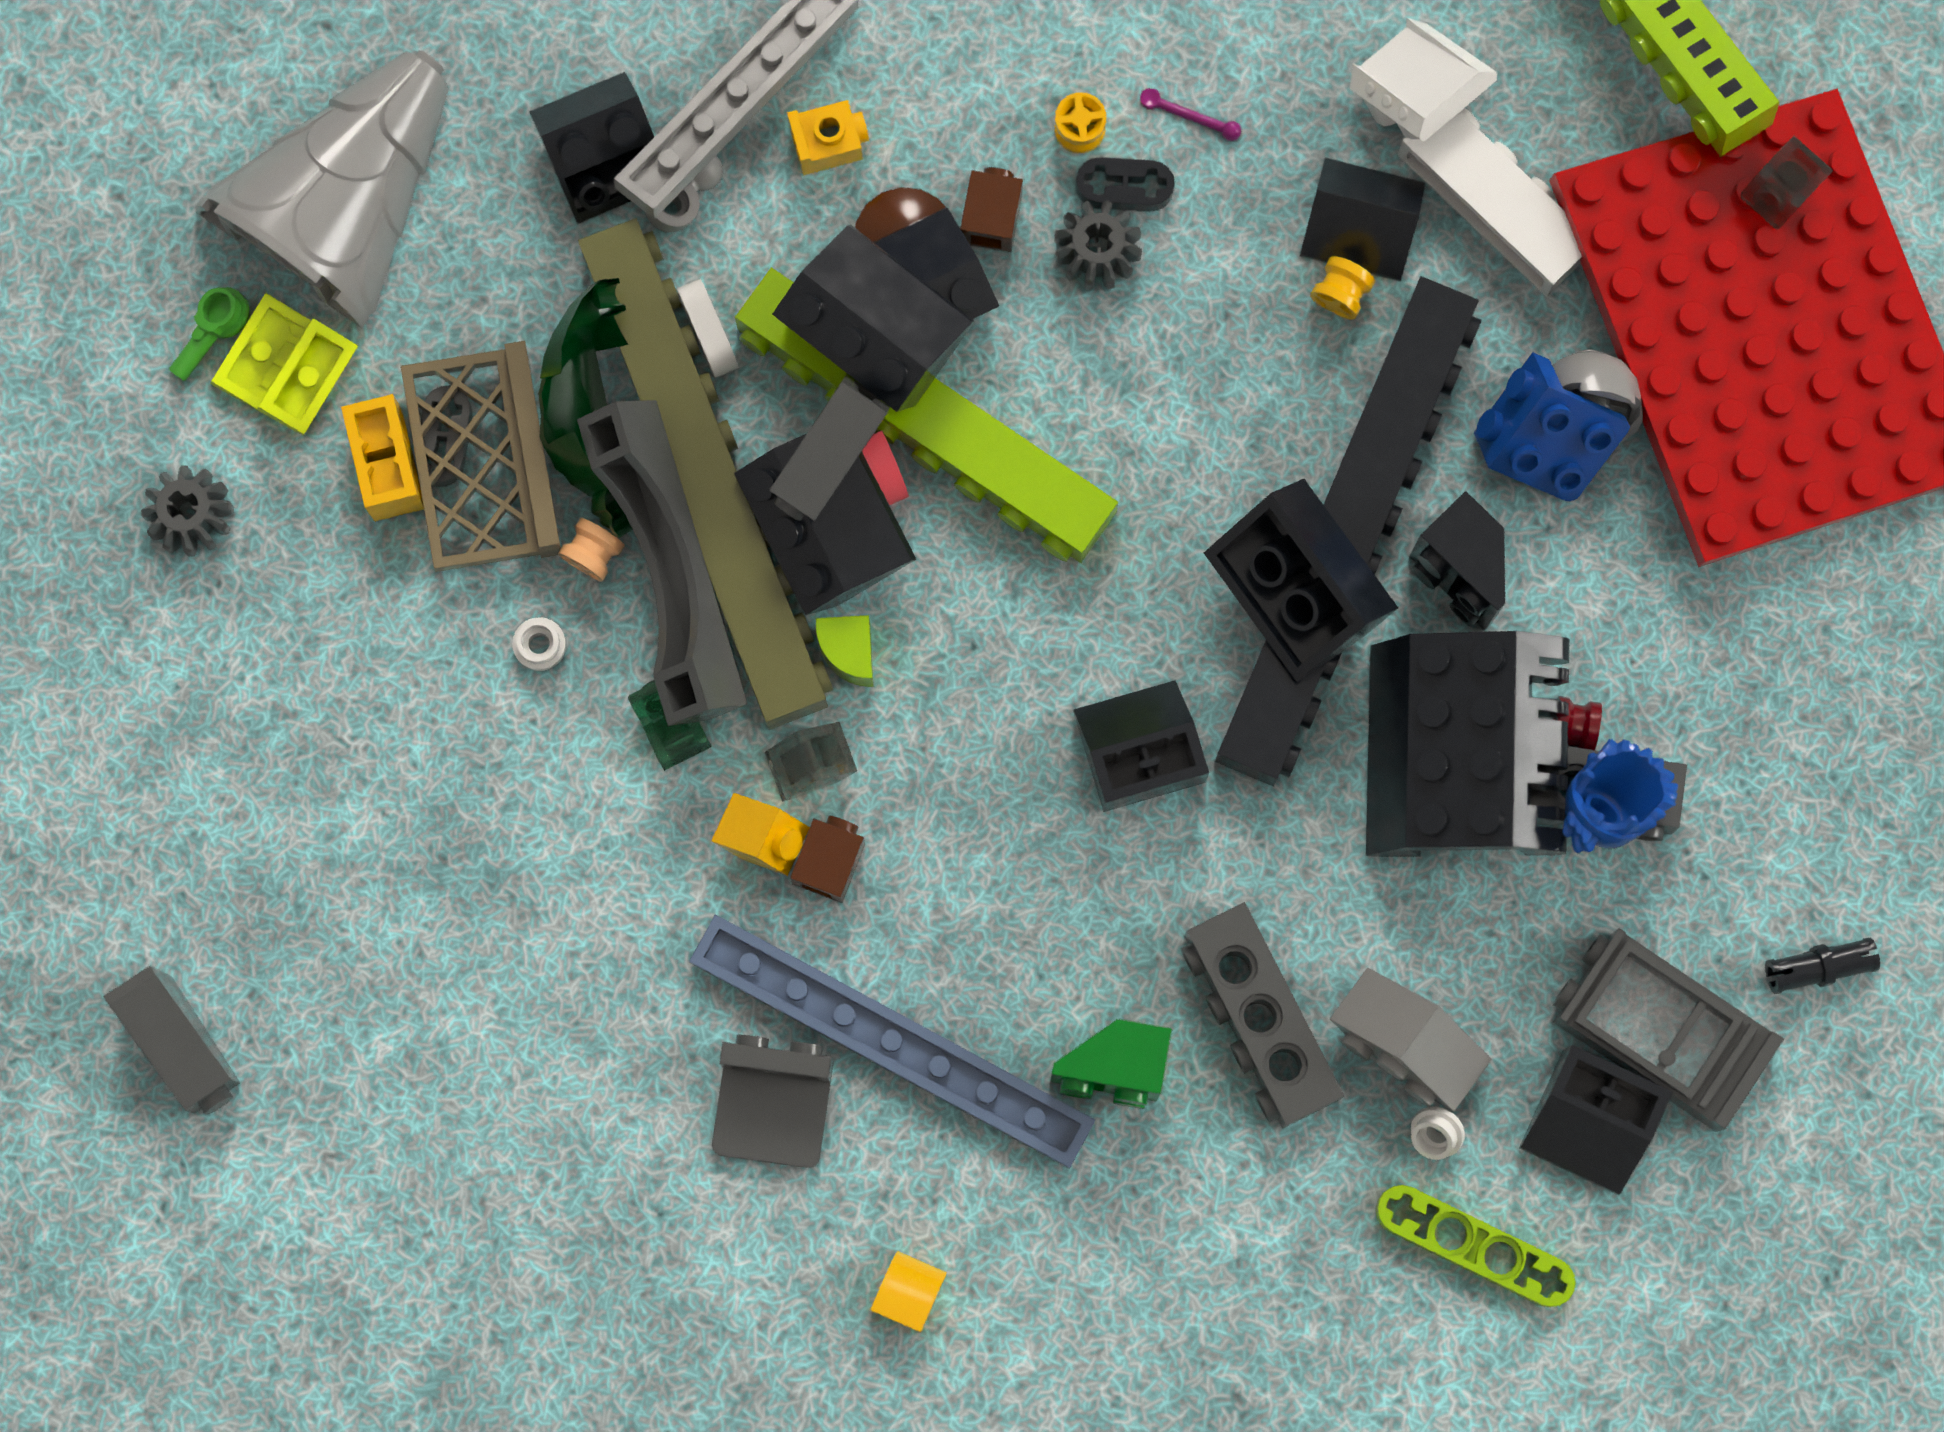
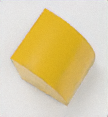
[870,1251,947,1333]

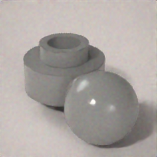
[645,156,723,233]

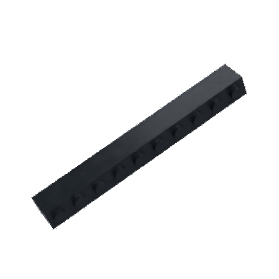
[1215,276,1482,787]

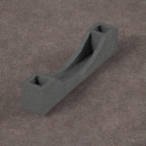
[577,400,748,726]

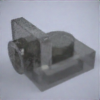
[1740,136,1833,229]

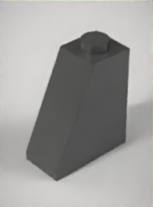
[769,374,889,521]
[103,966,240,1115]

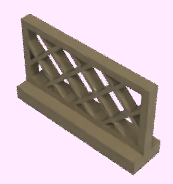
[401,341,561,572]

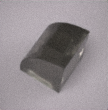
[764,722,857,802]

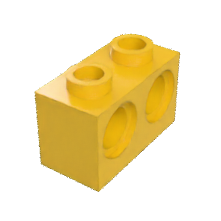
[341,394,424,521]

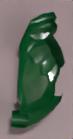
[538,278,633,538]

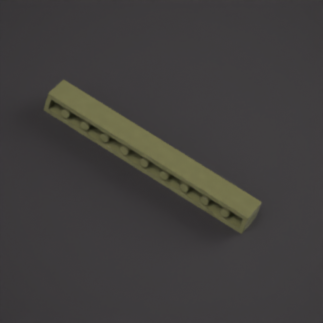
[578,218,833,730]

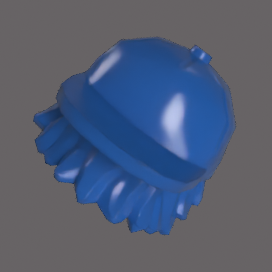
[1563,739,1678,853]

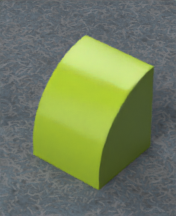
[815,615,874,687]

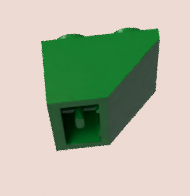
[1050,1019,1172,1109]

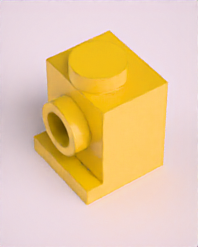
[787,100,869,176]

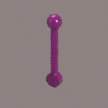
[1140,88,1242,141]

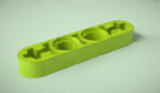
[1375,1185,1576,1307]

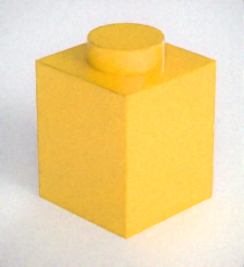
[711,792,810,876]

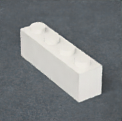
[1397,108,1582,297]

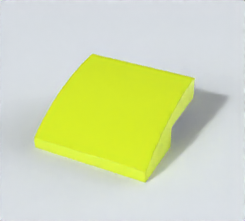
[210,293,358,435]

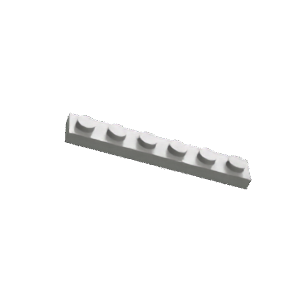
[614,0,859,219]

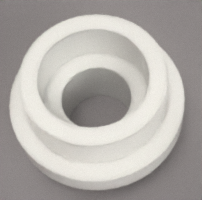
[512,617,566,671]
[1411,1106,1465,1160]

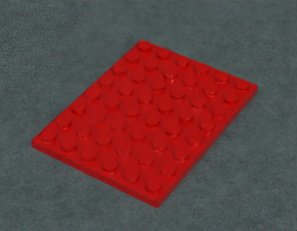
[1549,88,1944,567]

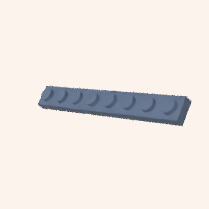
[689,914,1096,1169]

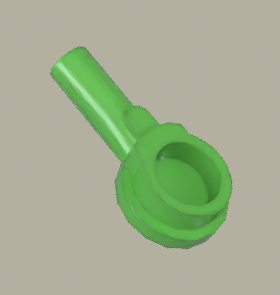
[168,287,250,381]

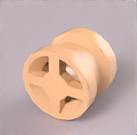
[558,518,625,582]

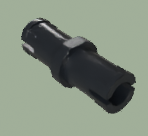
[1765,937,1881,994]

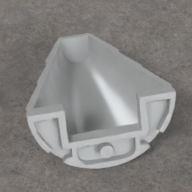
[195,50,449,328]

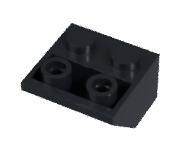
[529,72,654,224]
[1409,491,1505,631]
[1073,680,1209,812]
[1519,1045,1673,1195]

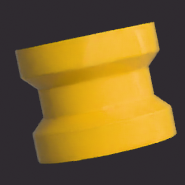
[1054,92,1107,154]
[1310,256,1376,320]

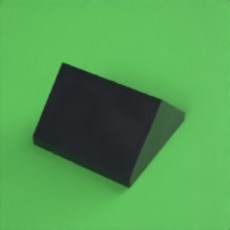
[1300,157,1426,281]

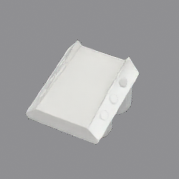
[1350,18,1497,142]

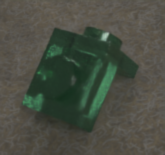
[628,680,712,771]

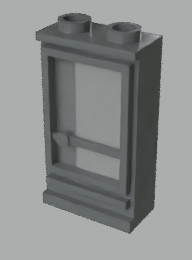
[1553,928,1784,1132]

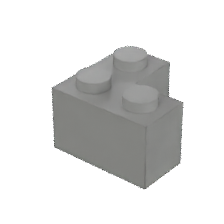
[1330,967,1492,1111]

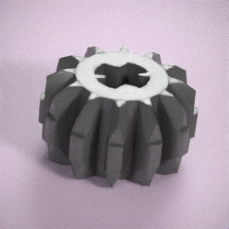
[1054,200,1142,291]
[141,465,234,557]

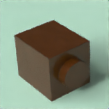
[960,167,1023,253]
[790,815,865,903]

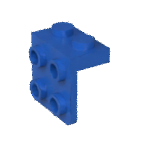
[1474,352,1630,501]

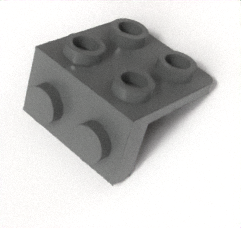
[712,1034,834,1168]

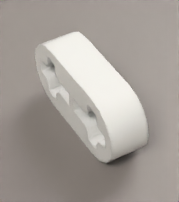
[676,278,739,378]

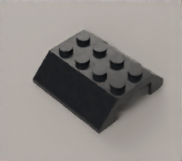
[1366,631,1570,857]

